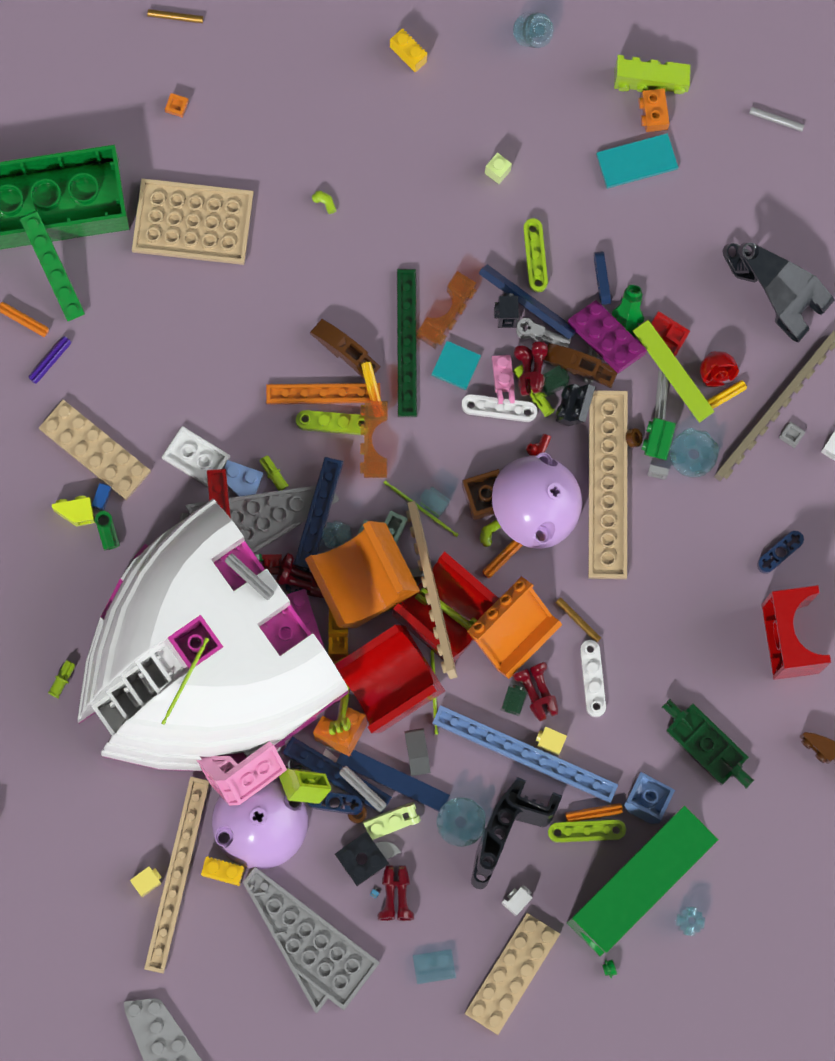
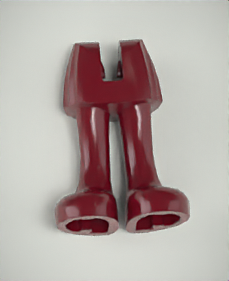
[514,341,548,396]
[276,553,324,598]
[513,662,558,721]
[377,865,414,921]

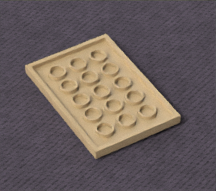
[132,178,254,265]

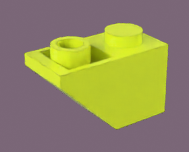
[52,496,95,527]

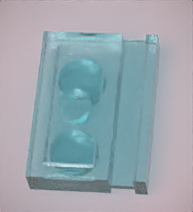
[413,949,456,984]

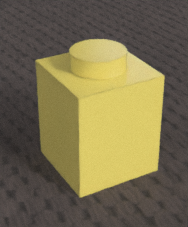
[535,727,567,756]
[130,867,162,898]

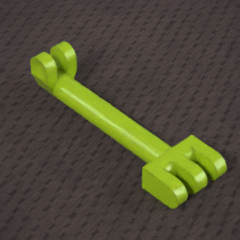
[415,588,477,630]
[329,684,351,735]

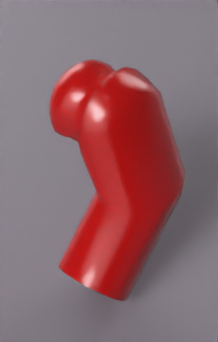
[526,434,551,456]

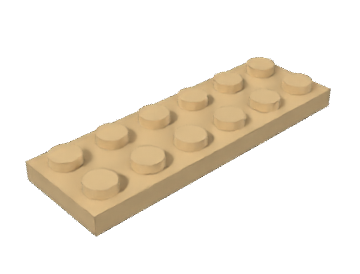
[39,400,151,501]
[465,913,560,1035]

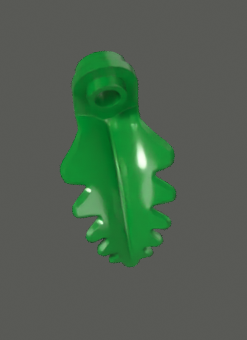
[612,285,644,339]

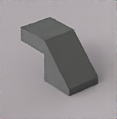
[404,728,431,776]

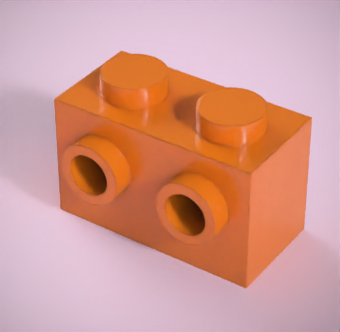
[638,89,670,132]

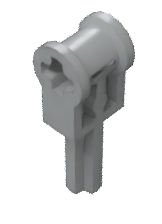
[516,318,570,348]

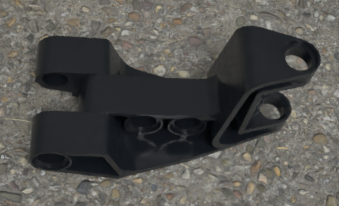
[723,242,835,343]
[471,777,562,889]

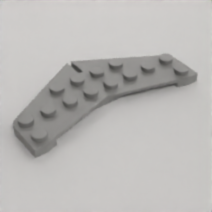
[124,998,202,1061]

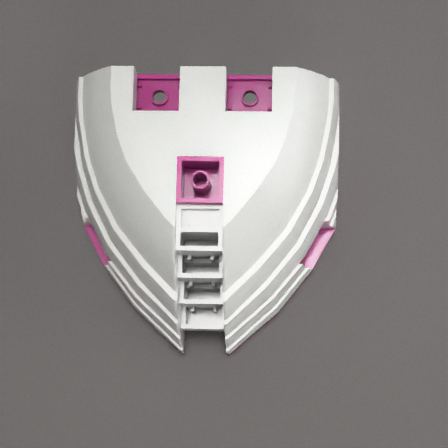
[78,499,348,772]

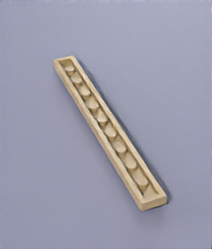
[406,501,458,679]
[144,777,210,974]

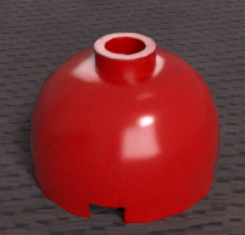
[700,351,739,387]

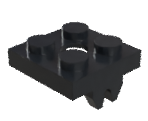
[334,831,389,886]

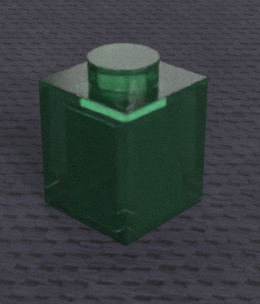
[543,365,570,397]
[501,685,527,716]

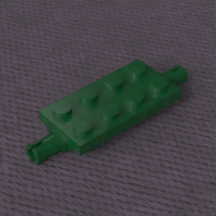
[662,699,754,789]

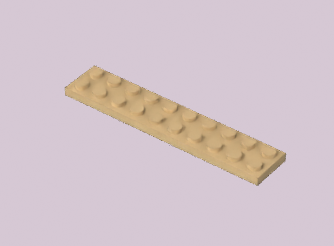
[588,390,628,579]

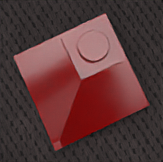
[639,311,690,357]

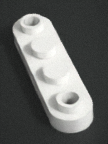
[462,395,537,422]
[580,640,606,717]

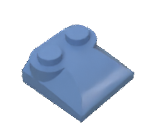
[624,772,675,824]

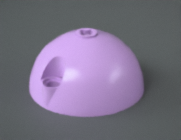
[492,453,582,549]
[212,777,308,869]

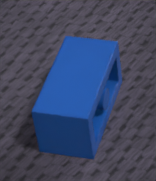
[92,483,112,511]

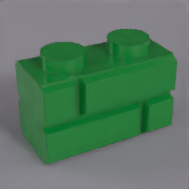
[641,418,676,460]

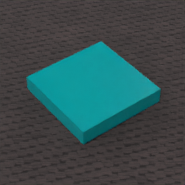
[431,341,481,390]

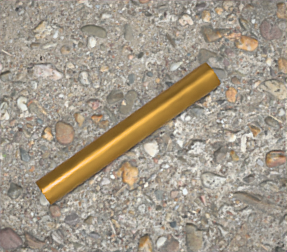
[147,9,203,24]
[555,597,601,642]

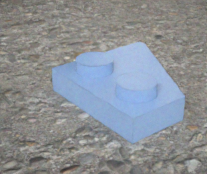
[224,460,264,497]

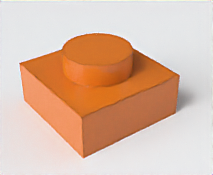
[165,93,189,118]

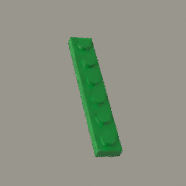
[20,210,85,322]

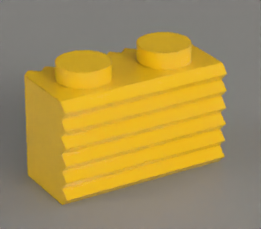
[389,29,427,72]
[201,856,245,886]

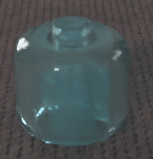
[513,12,554,48]

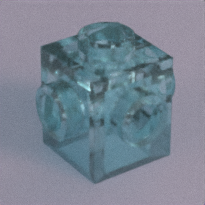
[322,521,352,550]
[676,907,705,936]

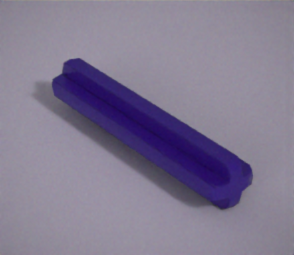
[29,336,71,384]

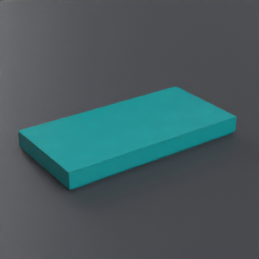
[596,133,679,189]

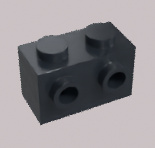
[494,293,519,328]

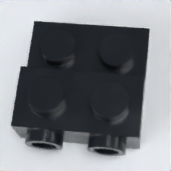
[556,384,595,426]

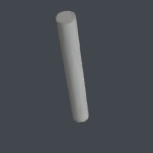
[749,107,804,132]

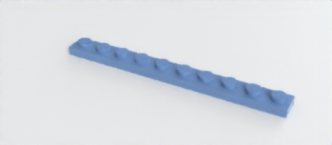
[432,705,618,803]

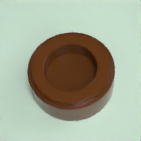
[626,428,643,448]
[348,804,367,824]

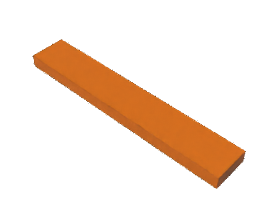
[266,383,381,404]

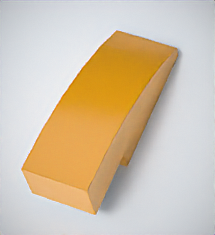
[328,609,348,662]

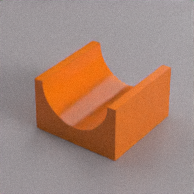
[305,521,420,628]

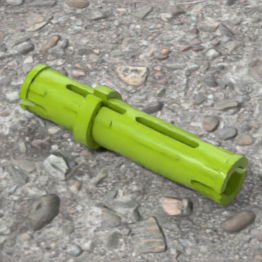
[513,365,555,417]

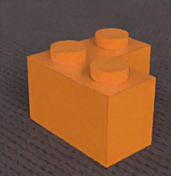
[313,707,368,756]

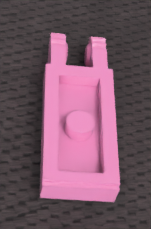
[492,355,515,404]

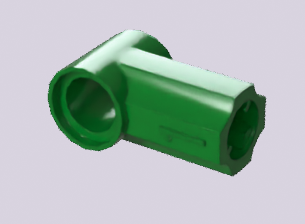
[95,511,120,551]

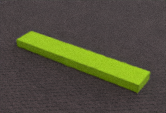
[633,320,715,423]

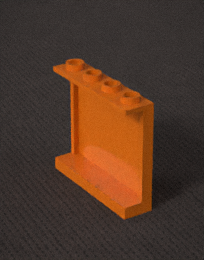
[467,576,562,679]

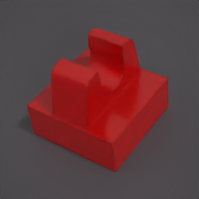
[262,554,282,575]

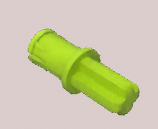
[259,455,289,491]
[48,660,76,699]

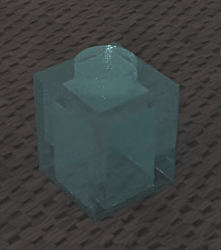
[420,487,450,519]

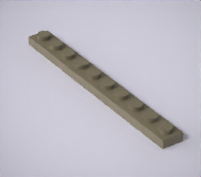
[715,331,835,481]

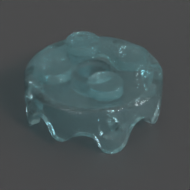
[670,428,719,478]
[436,798,486,847]

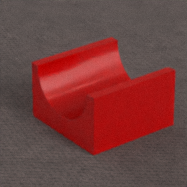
[393,551,499,662]
[761,585,831,680]
[334,625,445,733]

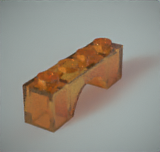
[416,271,477,349]
[360,401,388,478]

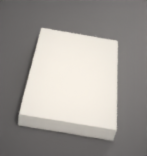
[162,426,231,487]

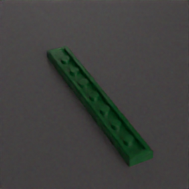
[397,269,417,417]

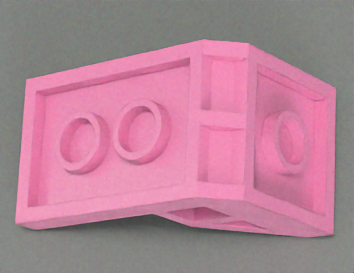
[196,741,287,806]

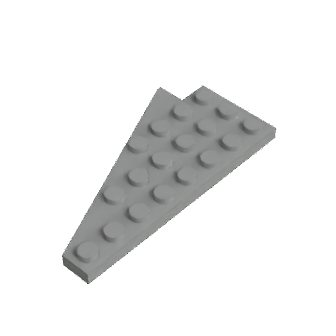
[185,486,339,553]
[243,867,380,1013]

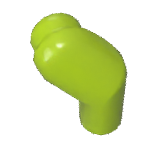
[312,191,337,214]
[479,520,501,547]

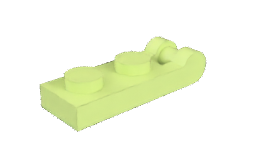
[363,802,421,840]

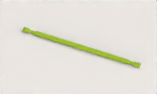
[383,480,459,537]
[161,638,209,725]
[430,650,438,735]

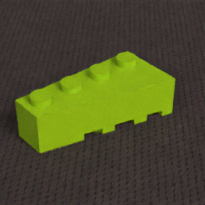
[614,55,690,94]

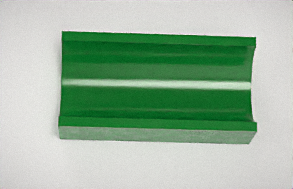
[0,145,130,250]
[567,805,719,957]

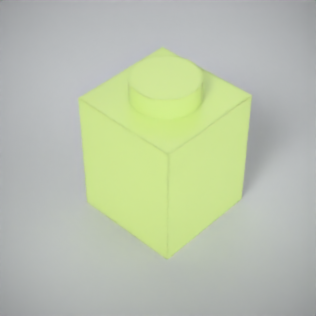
[485,152,512,184]

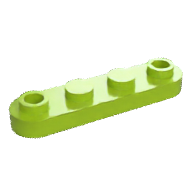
[523,218,548,293]
[296,410,372,435]
[548,820,626,843]

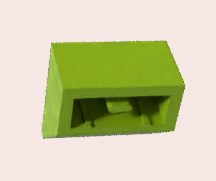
[279,768,332,804]

